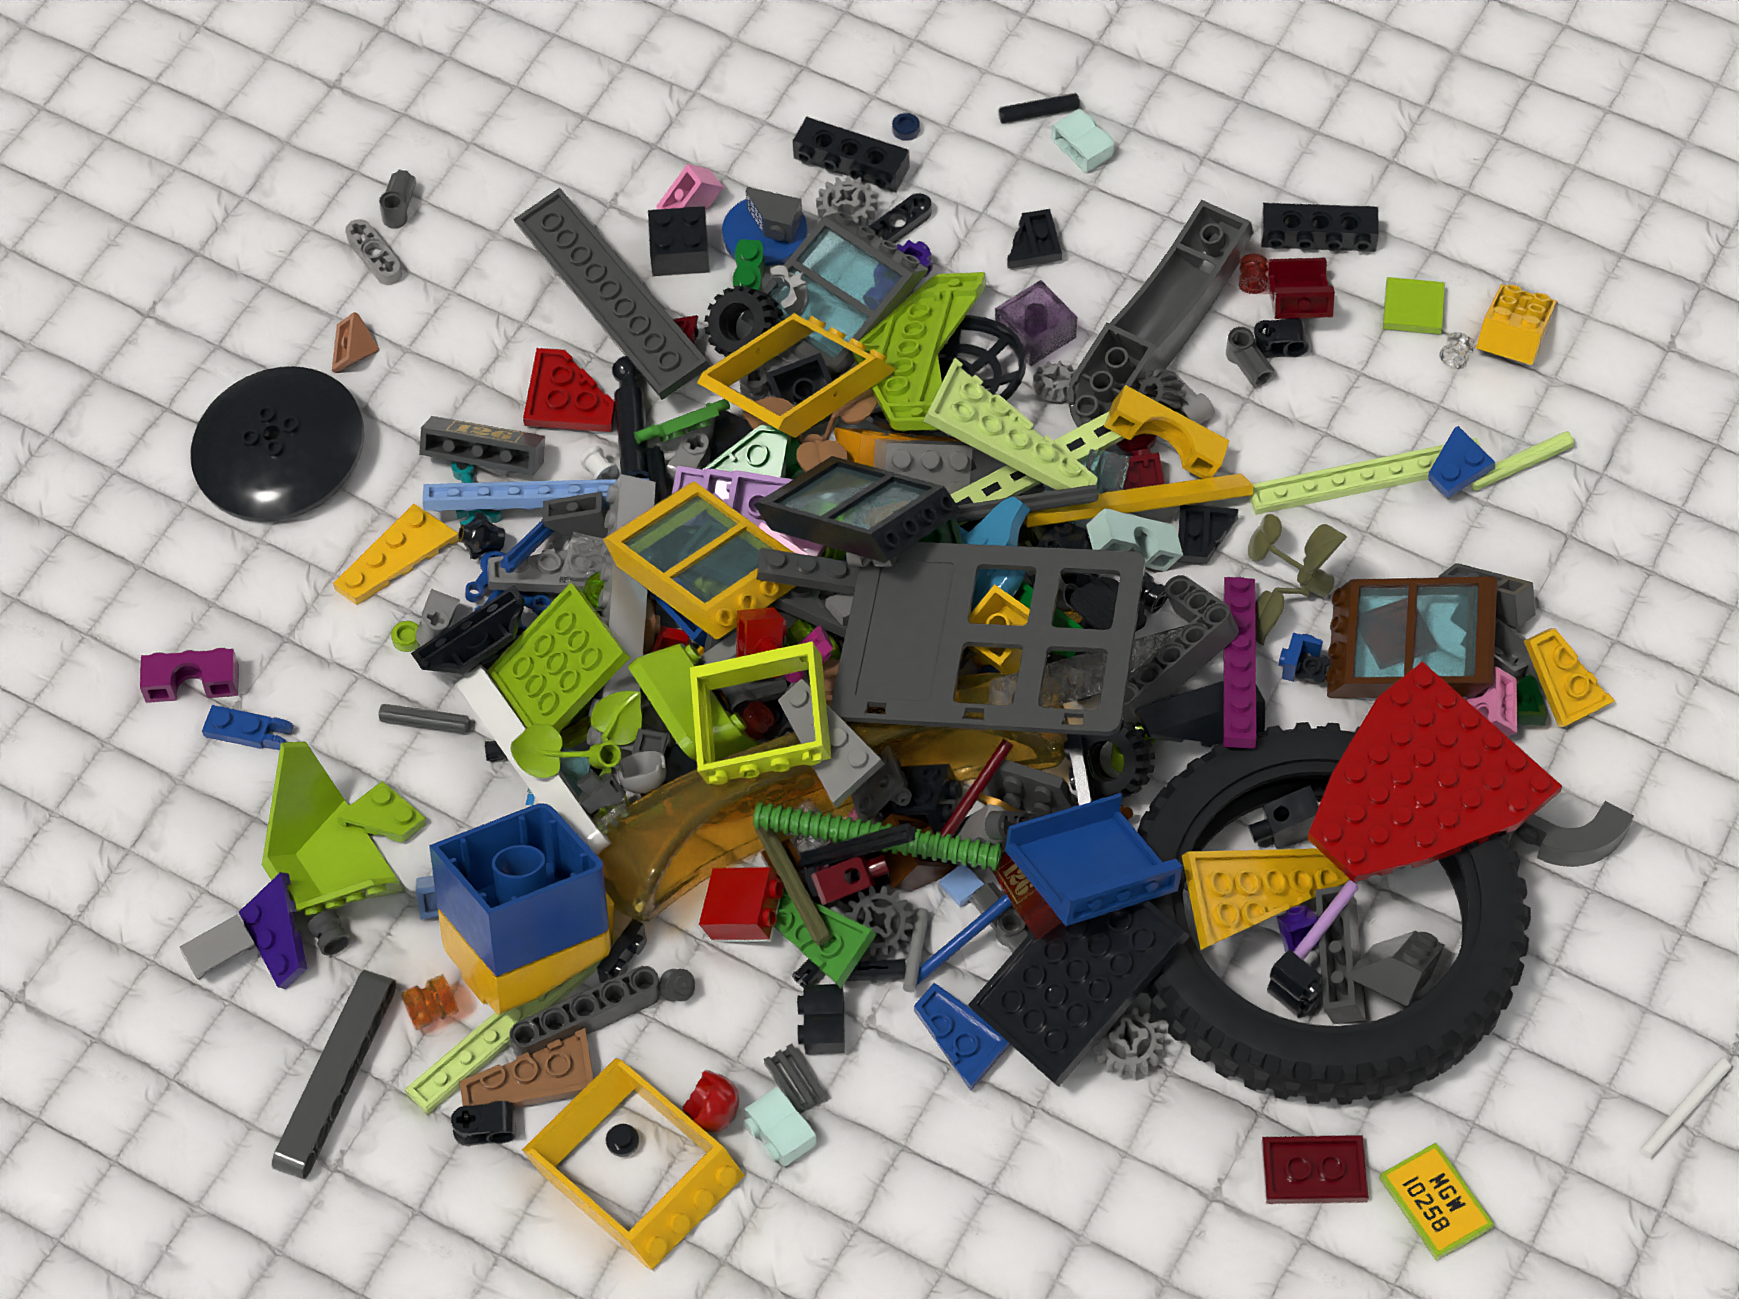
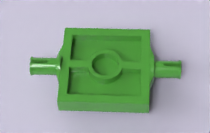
[634,399,730,444]

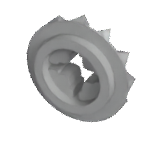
[1033,360,1075,402]

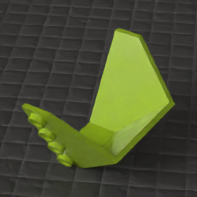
[262,741,405,916]

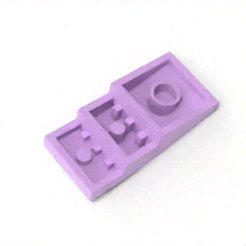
[672,466,793,531]

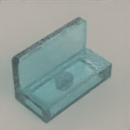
[1086,449,1130,493]

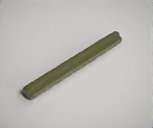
[754,827,831,946]

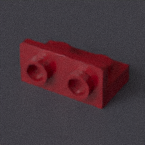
[1097,449,1165,493]

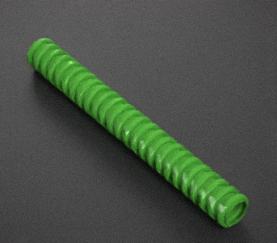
[753,801,1003,871]

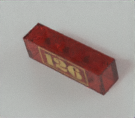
[990,851,1062,939]

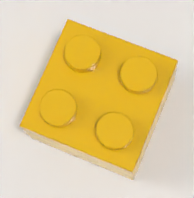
[967,584,1030,680]

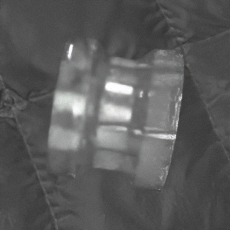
[1439,332,1476,369]

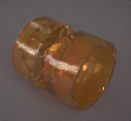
[400,974,459,1031]

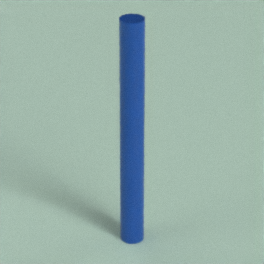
[916,894,1014,986]

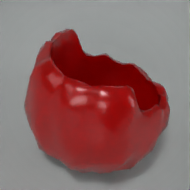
[683,1070,740,1132]

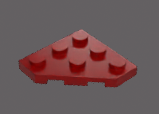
[523,348,615,432]

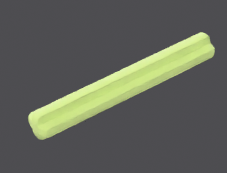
[1470,431,1574,491]

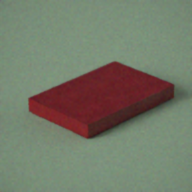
[1261,1135,1368,1204]

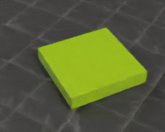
[1383,277,1445,335]

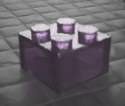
[995,280,1077,366]

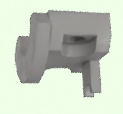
[770,265,809,317]

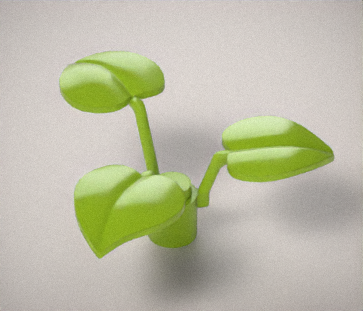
[510,691,642,839]

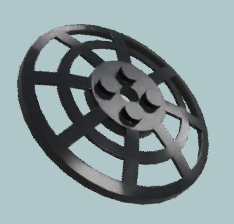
[867,315,1027,435]

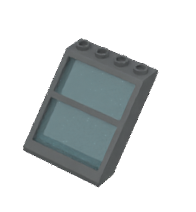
[741,212,928,378]

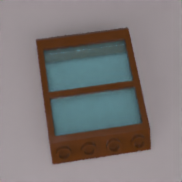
[1326,576,1497,698]

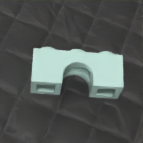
[1086,508,1183,571]

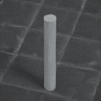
[903,908,929,993]

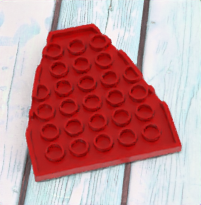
[1307,661,1562,882]

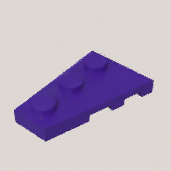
[239,872,307,989]

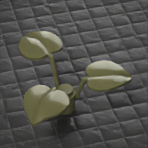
[1248,514,1347,646]

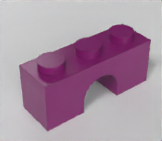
[140,648,239,703]

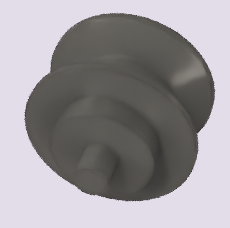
[659,969,695,1002]

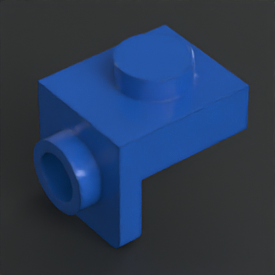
[1278,633,1323,682]

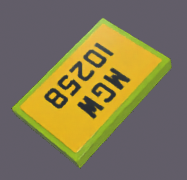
[1379,1143,1494,1261]

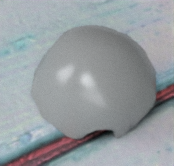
[618,751,667,794]

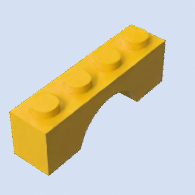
[1104,385,1230,479]

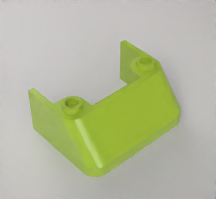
[628,643,764,762]

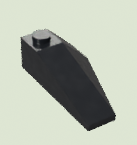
[1135,681,1265,748]

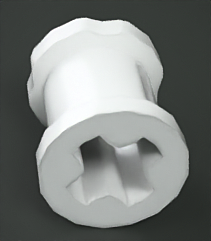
[580,446,618,480]

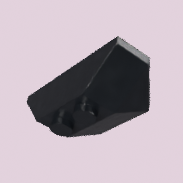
[411,585,526,675]

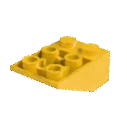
[1476,284,1557,365]

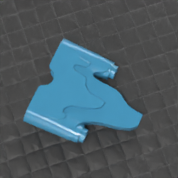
[958,496,1030,614]

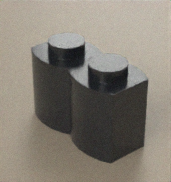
[1267,949,1322,1017]
[797,984,845,1054]

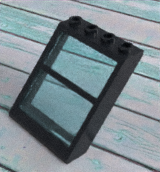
[754,456,962,563]

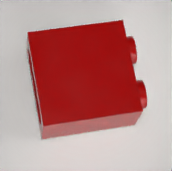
[699,867,784,942]

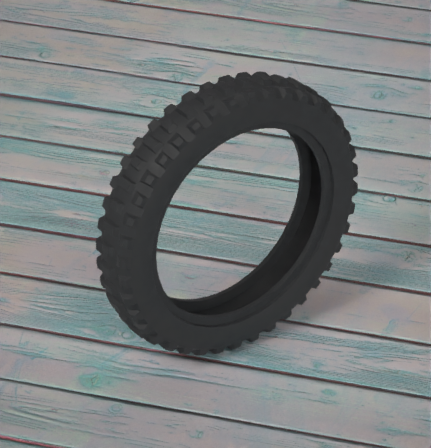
[1137,722,1531,1105]

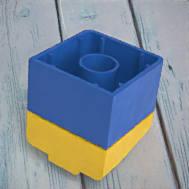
[429,803,611,1015]

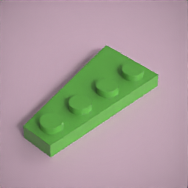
[774,888,876,988]

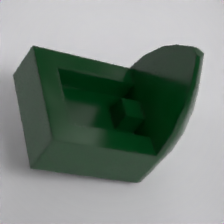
[1516,674,1547,725]

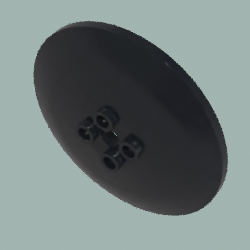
[190,366,364,522]

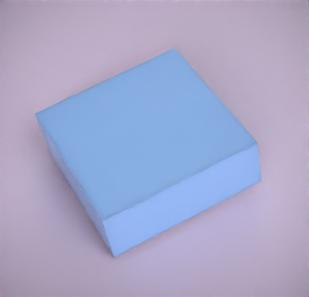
[939,864,984,907]

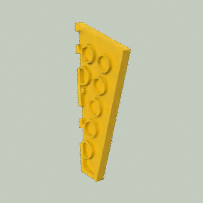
[1182,848,1351,950]

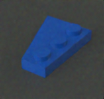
[914,983,1011,1091]

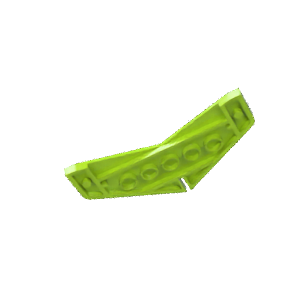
[852,272,987,431]

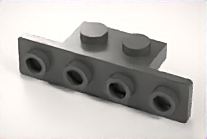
[1451,597,1543,689]

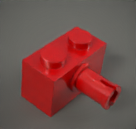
[736,607,787,678]

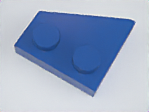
[1428,426,1495,499]

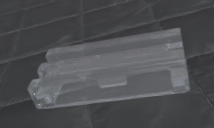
[595,798,629,835]

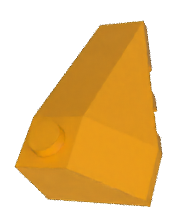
[834,427,962,467]

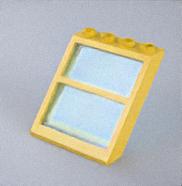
[603,481,796,639]

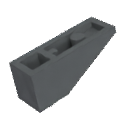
[1439,563,1536,628]

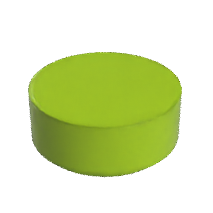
[391,621,420,652]

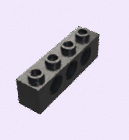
[793,116,910,192]
[1261,203,1379,252]

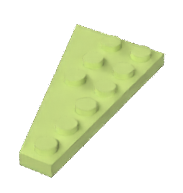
[923,358,1098,505]

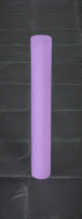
[1294,880,1359,960]

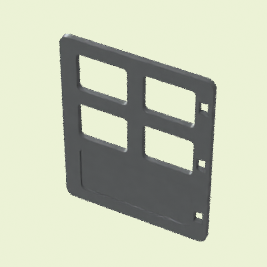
[830,542,1145,736]

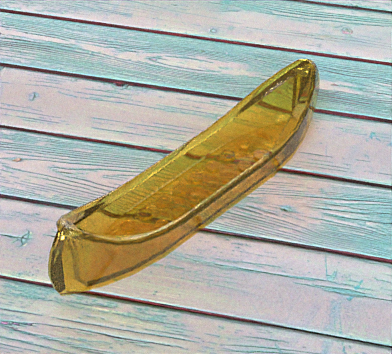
[597,672,1069,922]

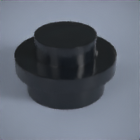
[606,1124,639,1157]

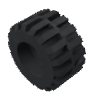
[704,286,784,357]
[1068,720,1155,799]

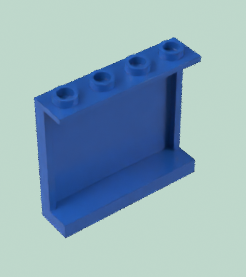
[1005,793,1183,926]

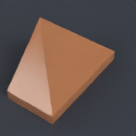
[332,312,379,373]

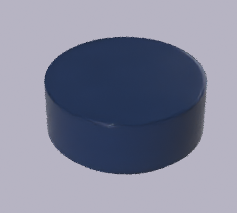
[892,113,920,141]

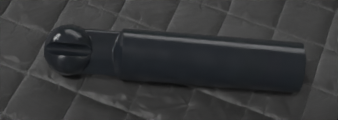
[612,356,649,479]

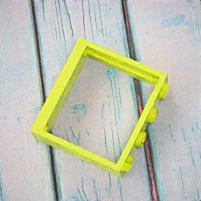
[690,641,832,785]

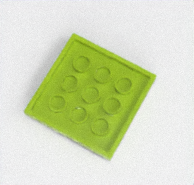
[487,582,631,732]

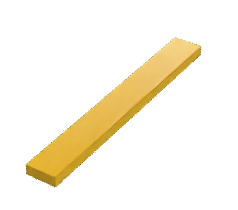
[1023,473,1253,527]

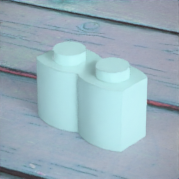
[1051,109,1114,173]
[743,1087,817,1167]

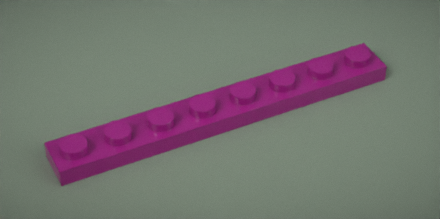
[1223,577,1256,749]

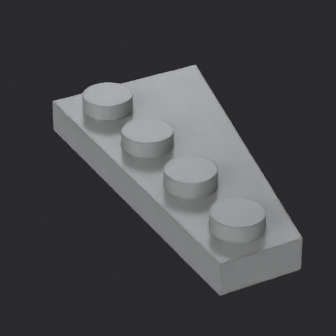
[487,541,606,595]
[778,679,884,808]

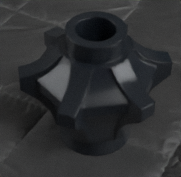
[458,512,505,560]

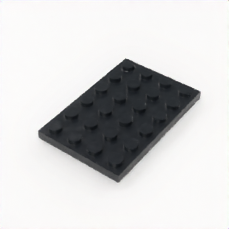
[968,901,1190,1087]

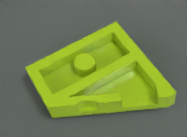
[337,781,426,843]

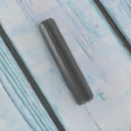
[379,704,470,734]

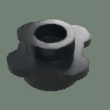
[1295,653,1330,684]

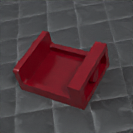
[1268,258,1335,319]

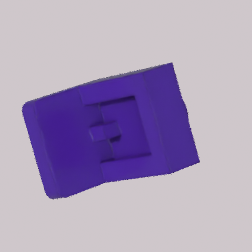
[1277,906,1319,952]

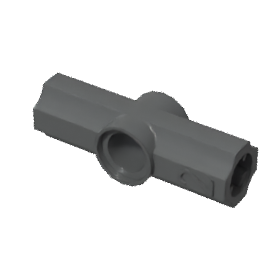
[971,882,1032,953]

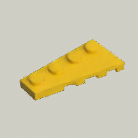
[333,503,458,605]

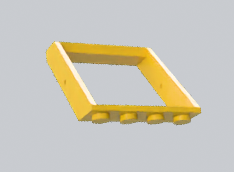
[697,313,895,438]
[522,1058,745,1270]

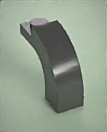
[1514,801,1634,867]

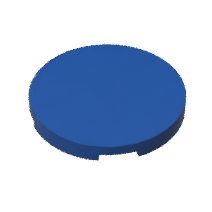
[722,199,807,266]

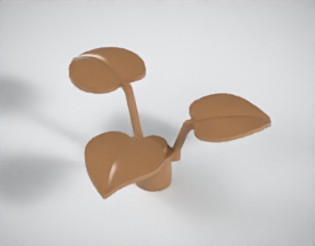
[742,389,878,473]

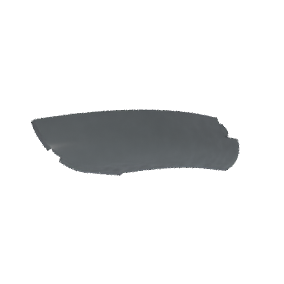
[1068,200,1254,427]

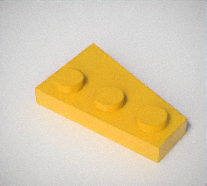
[1524,628,1615,727]

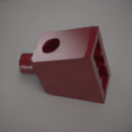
[811,854,891,905]

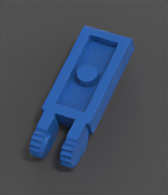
[202,705,294,750]

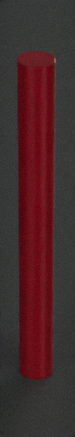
[940,738,1014,837]

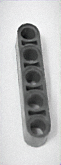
[509,966,661,1056]

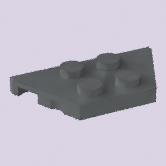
[982,759,1078,814]

